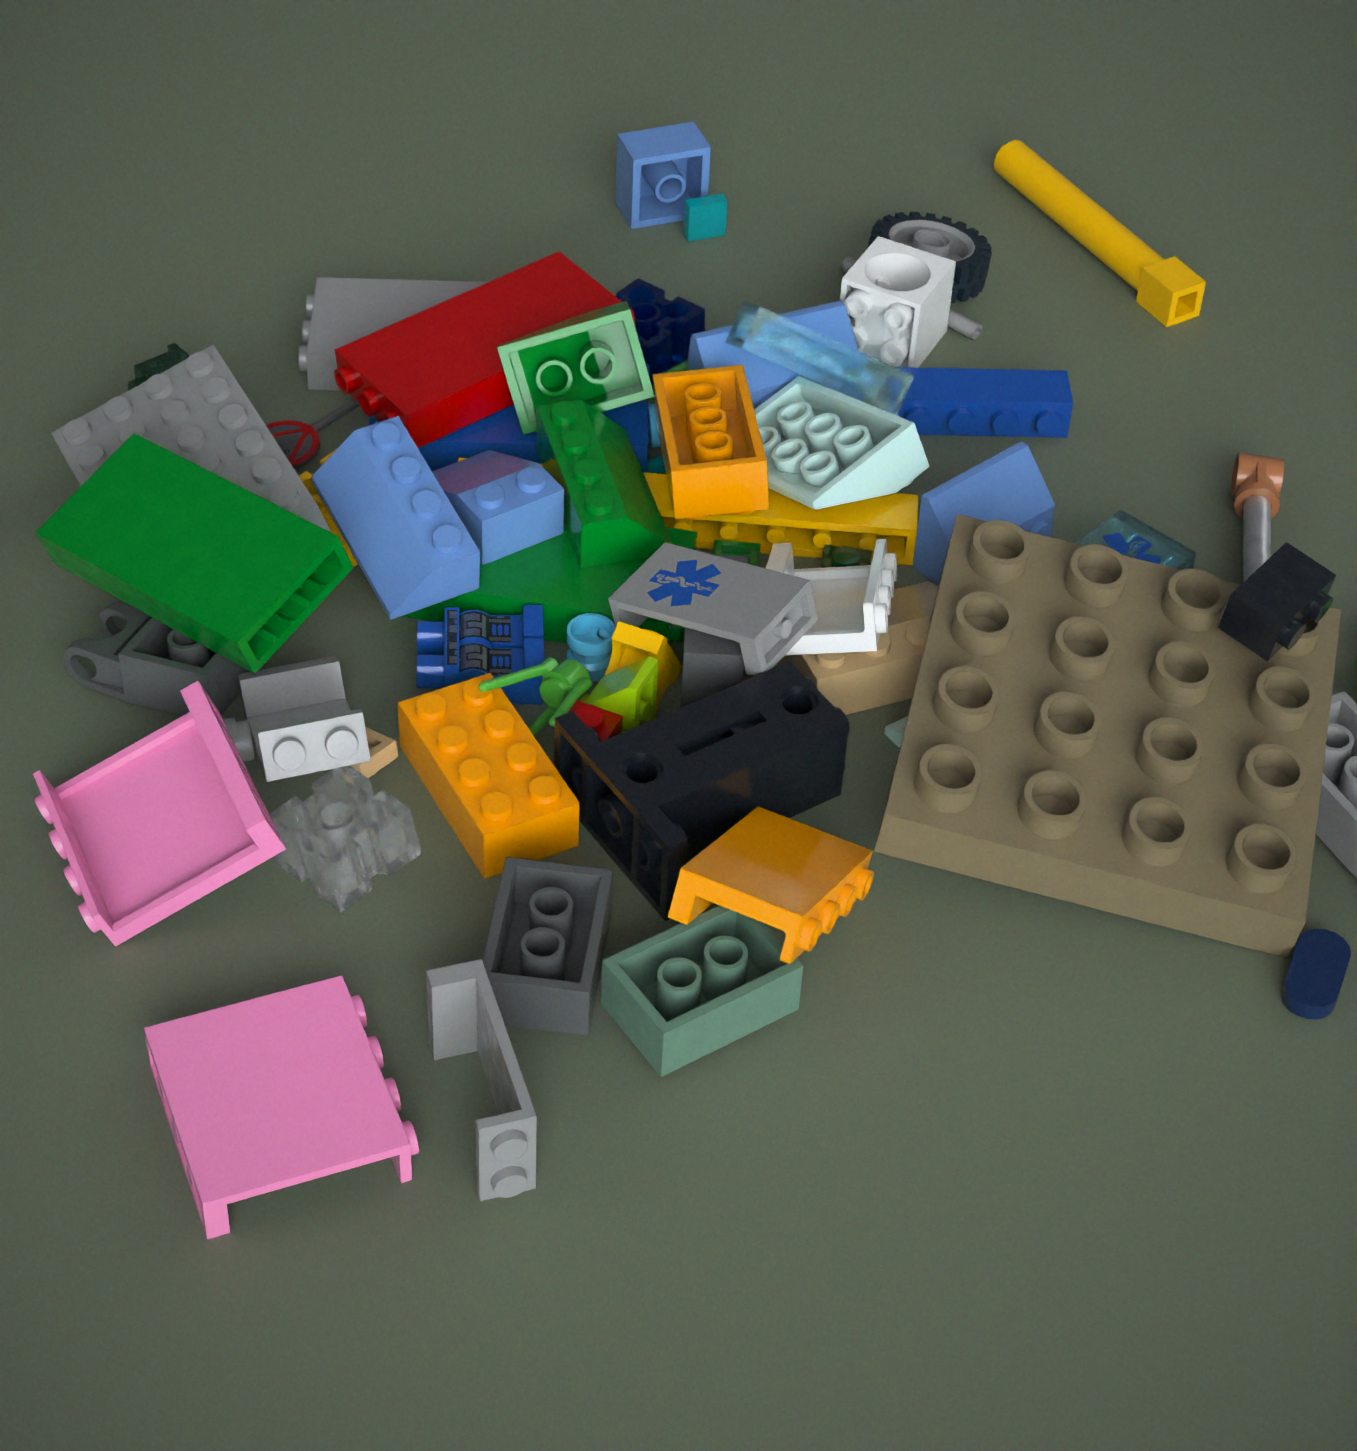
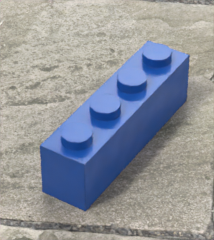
[889,367,1073,438]

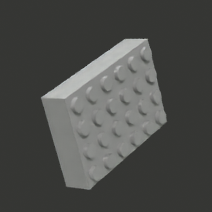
[51,344,331,532]

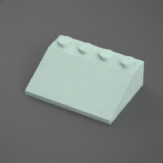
[754,376,930,510]

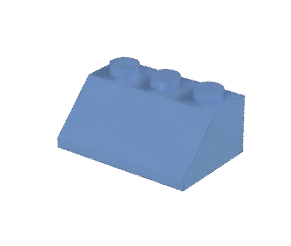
[912,441,1055,586]

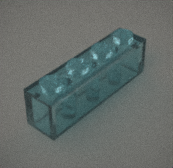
[725,301,914,415]

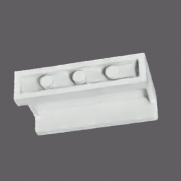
[766,539,897,655]

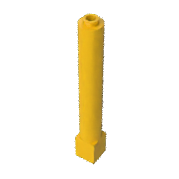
[994,140,1206,327]

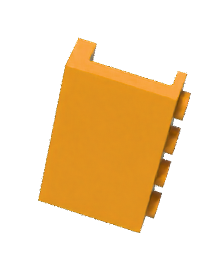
[668,806,874,964]

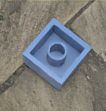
[615,122,711,229]

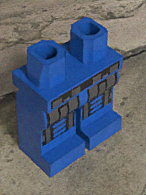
[416,605,544,705]

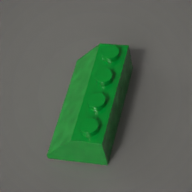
[536,399,672,568]

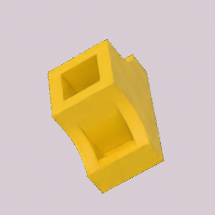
[604,621,682,712]

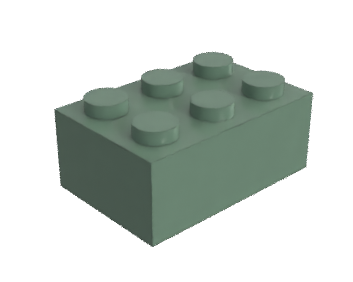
[601,905,803,1077]

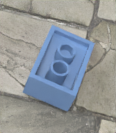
[432,450,564,566]

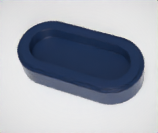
[1281,929,1351,1019]

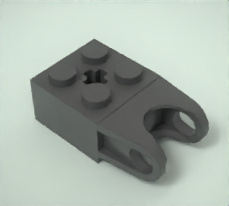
[63,601,262,716]

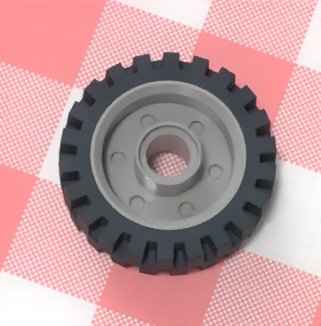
[868,212,992,303]

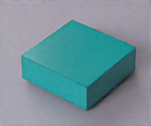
[683,193,728,242]

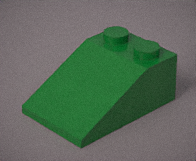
[497,301,655,435]

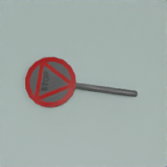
[266,399,360,469]

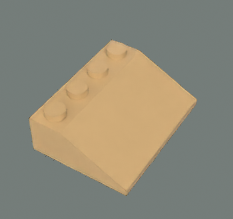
[777,581,938,715]

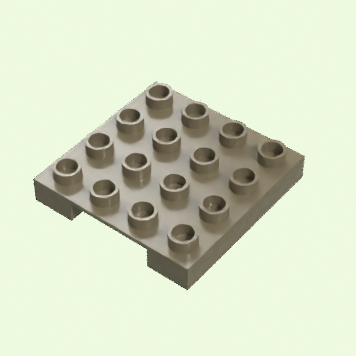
[874,514,1341,958]

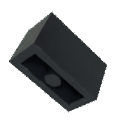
[1218,542,1336,662]

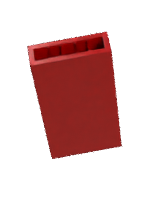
[334,251,635,448]

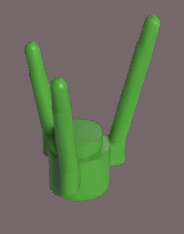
[479,657,592,737]

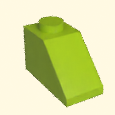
[580,656,658,733]

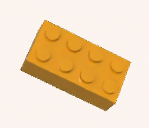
[652,365,769,520]
[398,673,580,879]

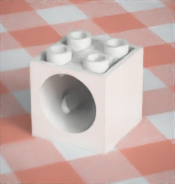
[840,236,956,368]

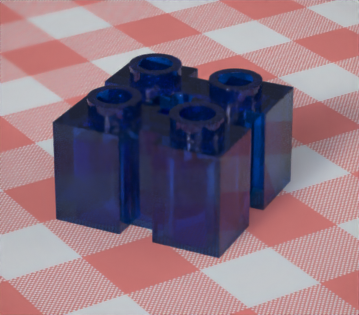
[616,278,705,388]

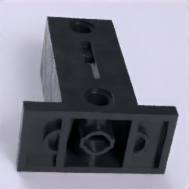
[554,661,850,921]

